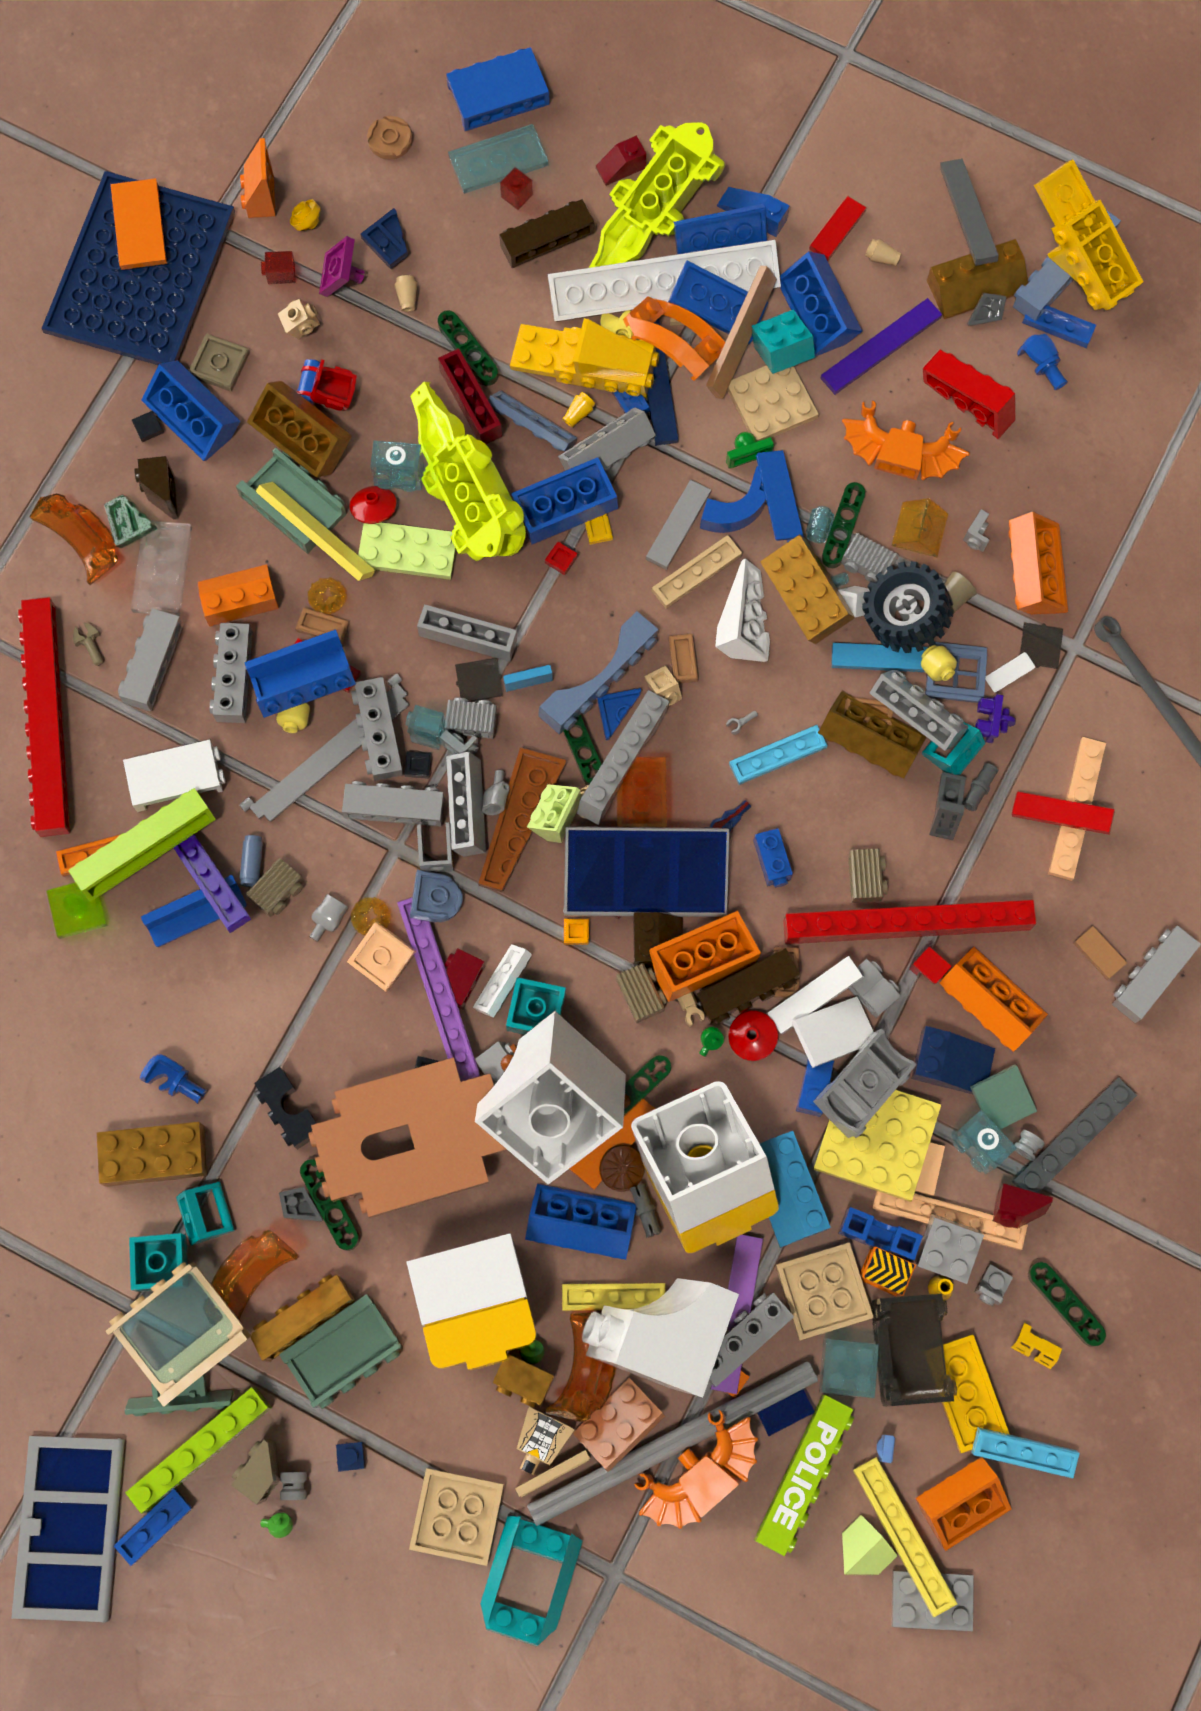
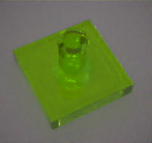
[46,882,108,939]

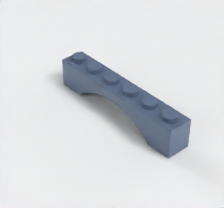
[538,611,658,735]

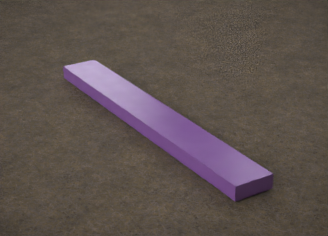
[397,898,480,1082]

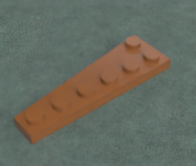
[478,747,566,892]

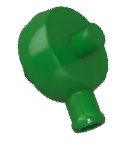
[699,1027,724,1057]

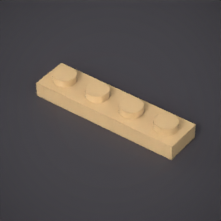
[652,535,742,609]

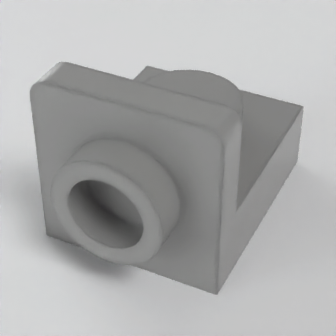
[963,509,990,552]
[440,730,479,755]
[975,1264,1013,1306]

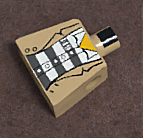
[517,1407,574,1475]

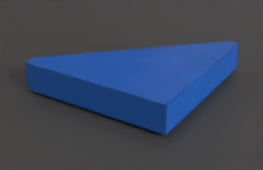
[597,688,641,740]

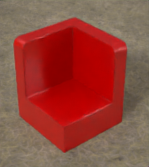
[910,947,952,984]

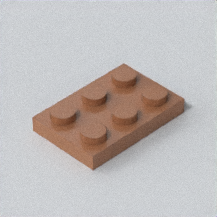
[573,1378,665,1472]

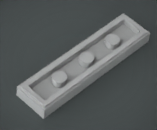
[646,479,711,570]

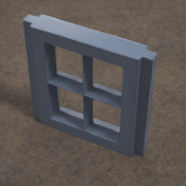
[925,642,987,703]

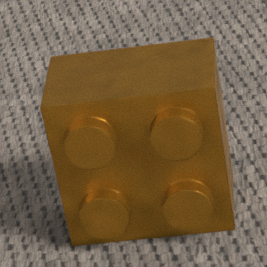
[493,1354,555,1408]

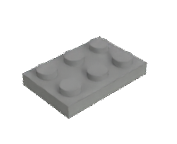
[891,1570,974,1631]

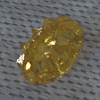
[307,577,346,614]
[351,897,390,936]

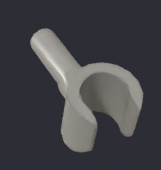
[726,711,758,735]

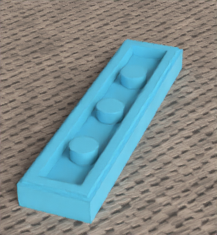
[729,725,827,785]
[971,1427,1080,1478]

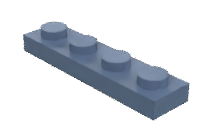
[488,390,577,452]

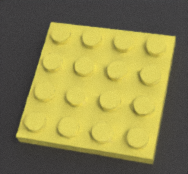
[814,1090,941,1202]

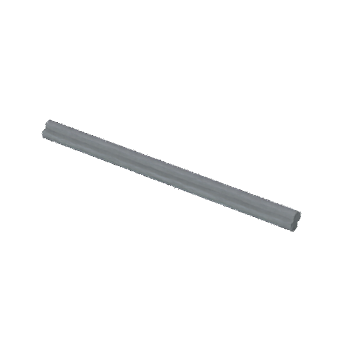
[527,1362,818,1526]

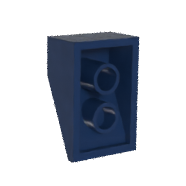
[911,1026,995,1094]

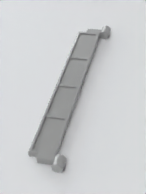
[239,674,409,822]

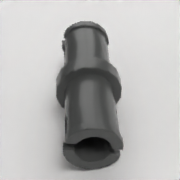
[962,763,999,811]
[630,1184,662,1238]

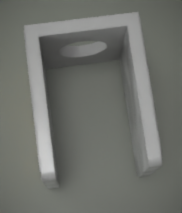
[417,822,454,873]

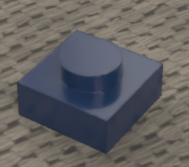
[336,1442,365,1472]

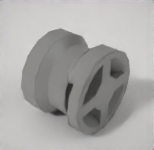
[1012,1130,1045,1161]

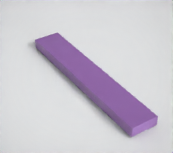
[711,1235,763,1394]

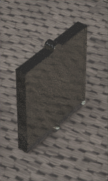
[1019,622,1063,669]
[455,658,503,702]

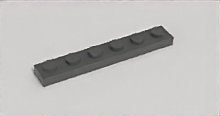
[1012,1078,1137,1193]

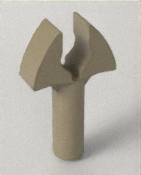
[73,622,103,666]

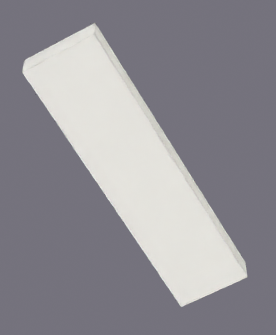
[767,956,864,1034]

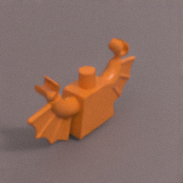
[842,401,970,480]
[634,1410,758,1529]

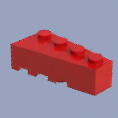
[923,349,1016,439]

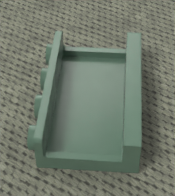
[236,448,346,554]
[279,1294,403,1409]

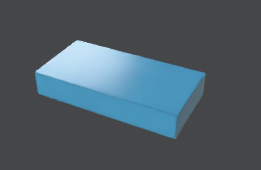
[503,665,553,692]

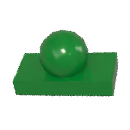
[726,431,774,469]

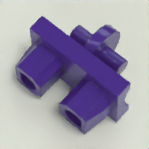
[975,694,1016,743]

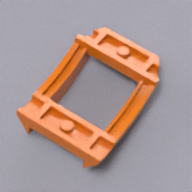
[623,296,725,381]

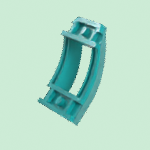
[480,1516,583,1647]

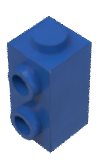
[753,828,793,888]

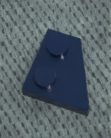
[360,208,408,269]

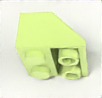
[527,784,582,843]

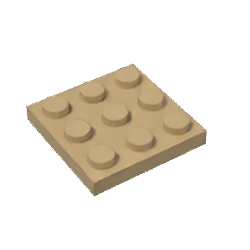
[727,365,819,441]
[775,1243,874,1341]
[409,1468,504,1566]

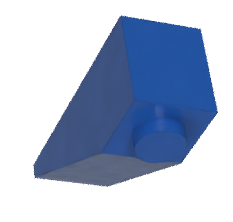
[717,187,790,237]
[796,1059,834,1117]

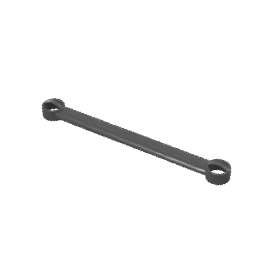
[1094,616,1201,767]

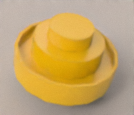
[290,199,320,231]

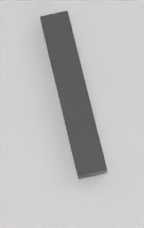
[940,158,999,266]

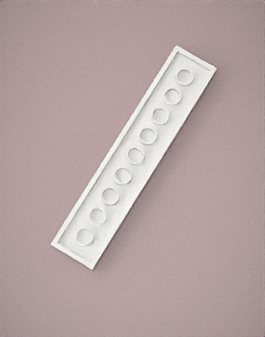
[547,240,781,321]

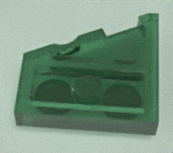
[104,494,157,548]

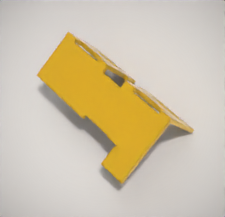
[1011,1323,1062,1369]

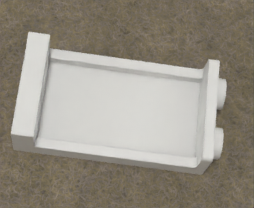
[123,740,226,812]

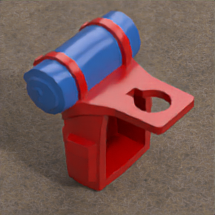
[297,359,357,411]

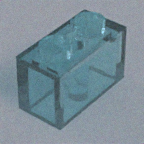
[405,705,445,750]

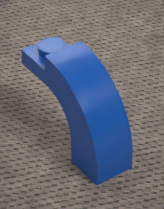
[700,466,767,533]

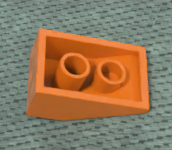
[240,138,276,218]

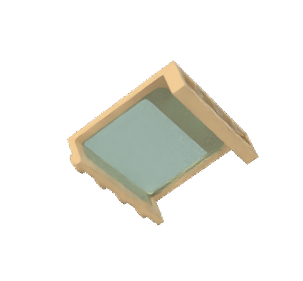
[106,1262,251,1407]

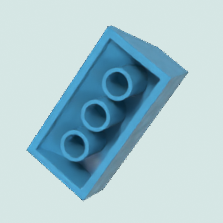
[760,1131,831,1248]

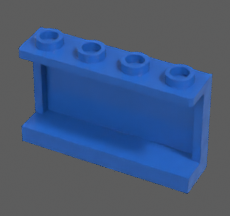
[446,47,549,131]
[244,629,356,718]

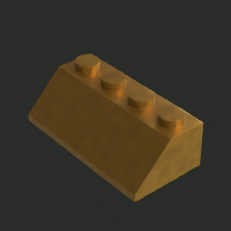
[927,239,1028,320]
[818,691,926,779]
[250,1274,356,1362]

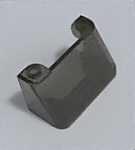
[871,1294,957,1407]

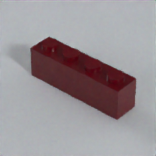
[438,348,502,444]

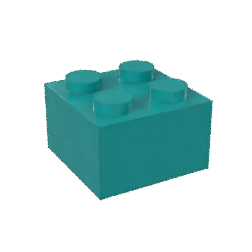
[751,309,815,374]
[506,977,566,1035]
[129,1233,189,1292]

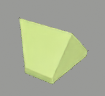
[842,1515,897,1575]

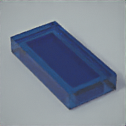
[757,1389,815,1436]

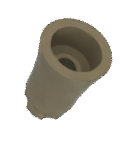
[944,571,977,618]

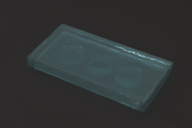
[448,124,548,194]

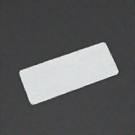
[985,652,1035,692]

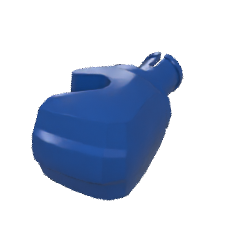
[1017,334,1068,391]
[139,1054,207,1104]

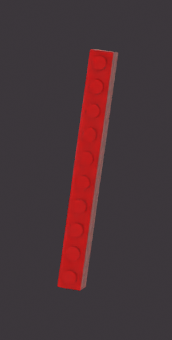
[18,597,70,837]
[783,900,1036,944]

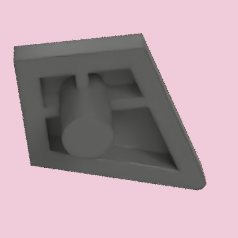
[967,293,1006,326]
[279,1187,323,1222]

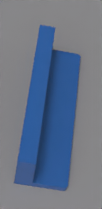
[756,450,804,543]
[141,875,247,947]

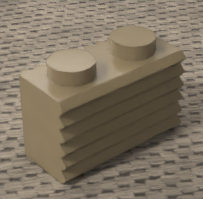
[848,849,887,903]
[246,858,304,917]
[616,963,666,1024]

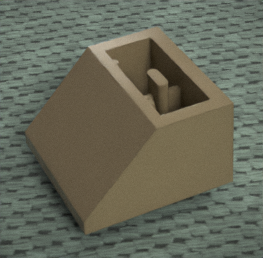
[231,1439,280,1504]

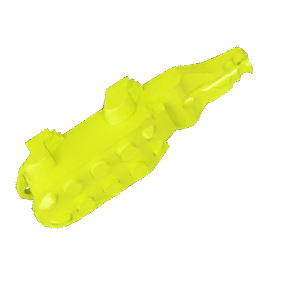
[589,122,725,268]
[410,382,526,561]

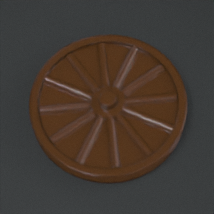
[599,1145,645,1192]

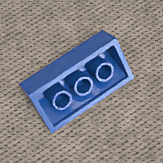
[780,251,862,356]
[141,360,241,461]
[511,457,618,545]
[525,1184,636,1260]

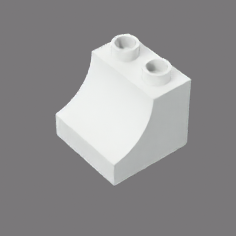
[475,1011,626,1184]
[582,1278,739,1398]

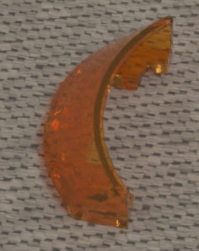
[29,493,118,585]
[203,1230,299,1325]
[546,1312,616,1422]

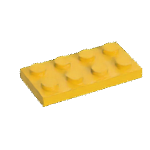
[923,1335,1010,1453]

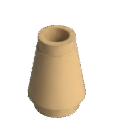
[865,238,901,266]
[394,275,417,312]

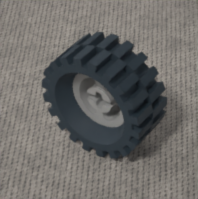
[862,561,954,653]

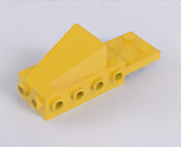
[1034,159,1144,311]
[510,318,659,398]

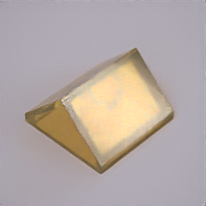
[891,498,948,558]

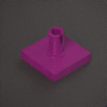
[319,236,365,297]

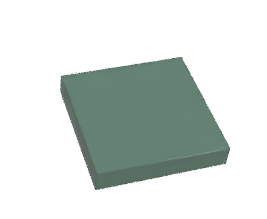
[970,1065,1037,1132]

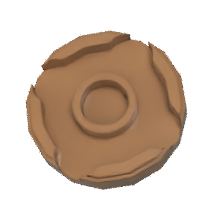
[367,116,412,160]

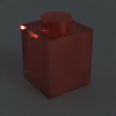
[500,167,533,210]
[261,251,296,284]

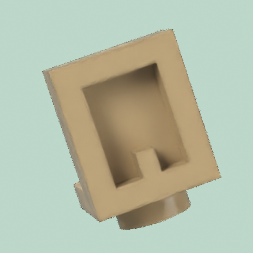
[644,666,682,706]

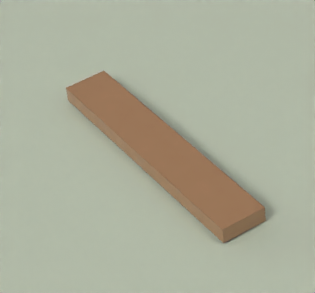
[706,265,777,399]

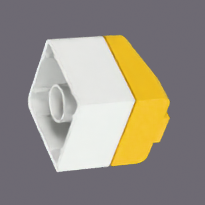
[631,1082,779,1253]
[407,1234,536,1370]

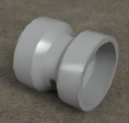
[280,1472,307,1500]

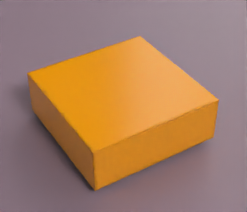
[564,919,589,945]

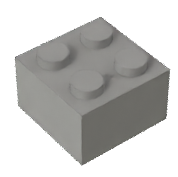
[915,1213,984,1284]

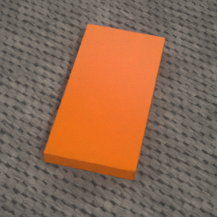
[111,178,167,270]
[569,1095,655,1190]

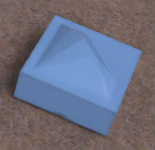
[877,1435,895,1463]

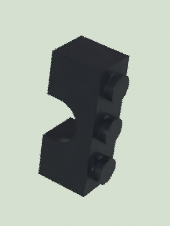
[254,1067,317,1150]

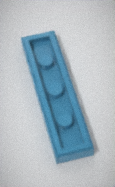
[831,643,928,672]

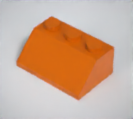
[198,564,279,627]
[916,1457,1012,1551]

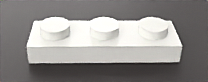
[473,944,532,1018]

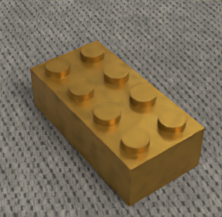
[247,381,352,478]
[760,534,855,644]
[97,1122,207,1187]

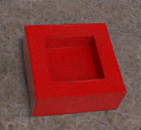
[545,541,578,575]

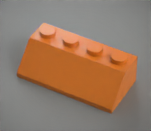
[1009,512,1068,615]
[649,911,761,1002]
[939,947,1048,1052]

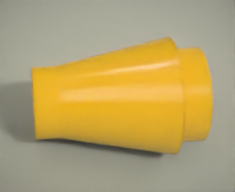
[562,392,596,428]
[928,1275,954,1301]

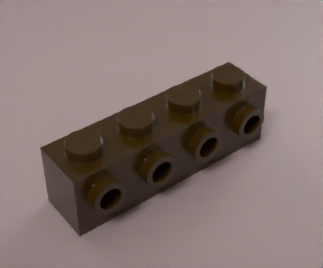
[499,199,594,268]
[697,948,800,1025]

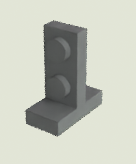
[929,772,966,840]

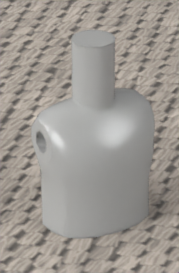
[482,770,509,815]
[309,894,348,942]

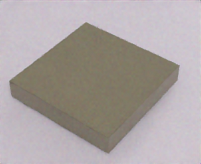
[189,334,250,392]

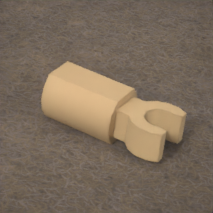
[677,992,705,1027]

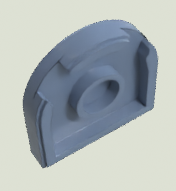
[409,870,463,922]

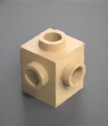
[278,299,320,339]

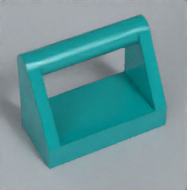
[922,722,986,776]
[176,1182,235,1246]

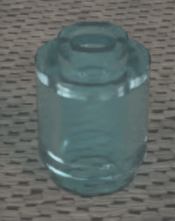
[806,506,834,543]

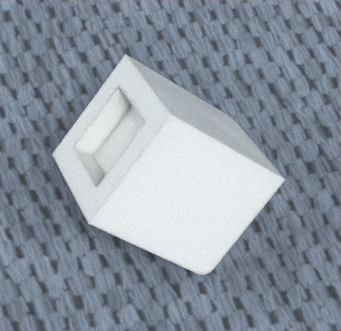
[838,586,870,617]

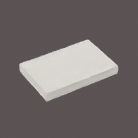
[792,996,874,1068]

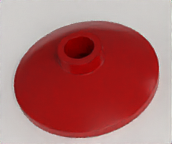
[349,486,397,524]
[728,1011,778,1061]

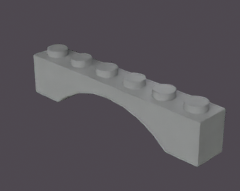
[577,690,670,825]

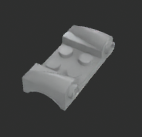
[813,1029,916,1138]

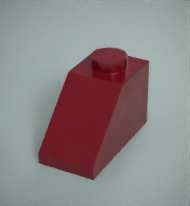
[596,135,647,186]
[445,948,485,1010]
[993,1183,1053,1229]

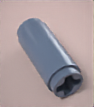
[240,835,263,887]

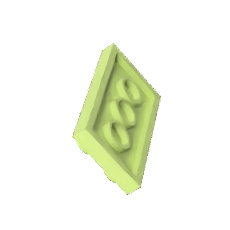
[358,522,456,580]

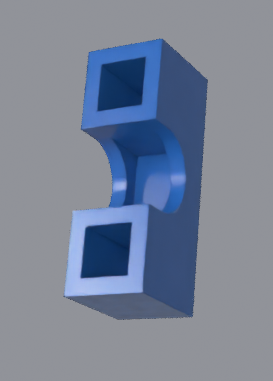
[838,1207,923,1262]

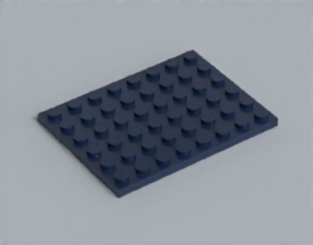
[41,171,235,365]

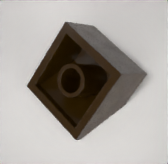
[134,456,178,520]
[633,912,683,967]

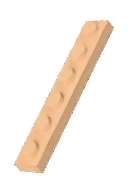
[1048,737,1106,881]

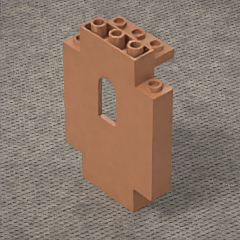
[308,1057,508,1218]

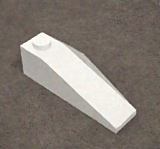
[715,559,770,662]

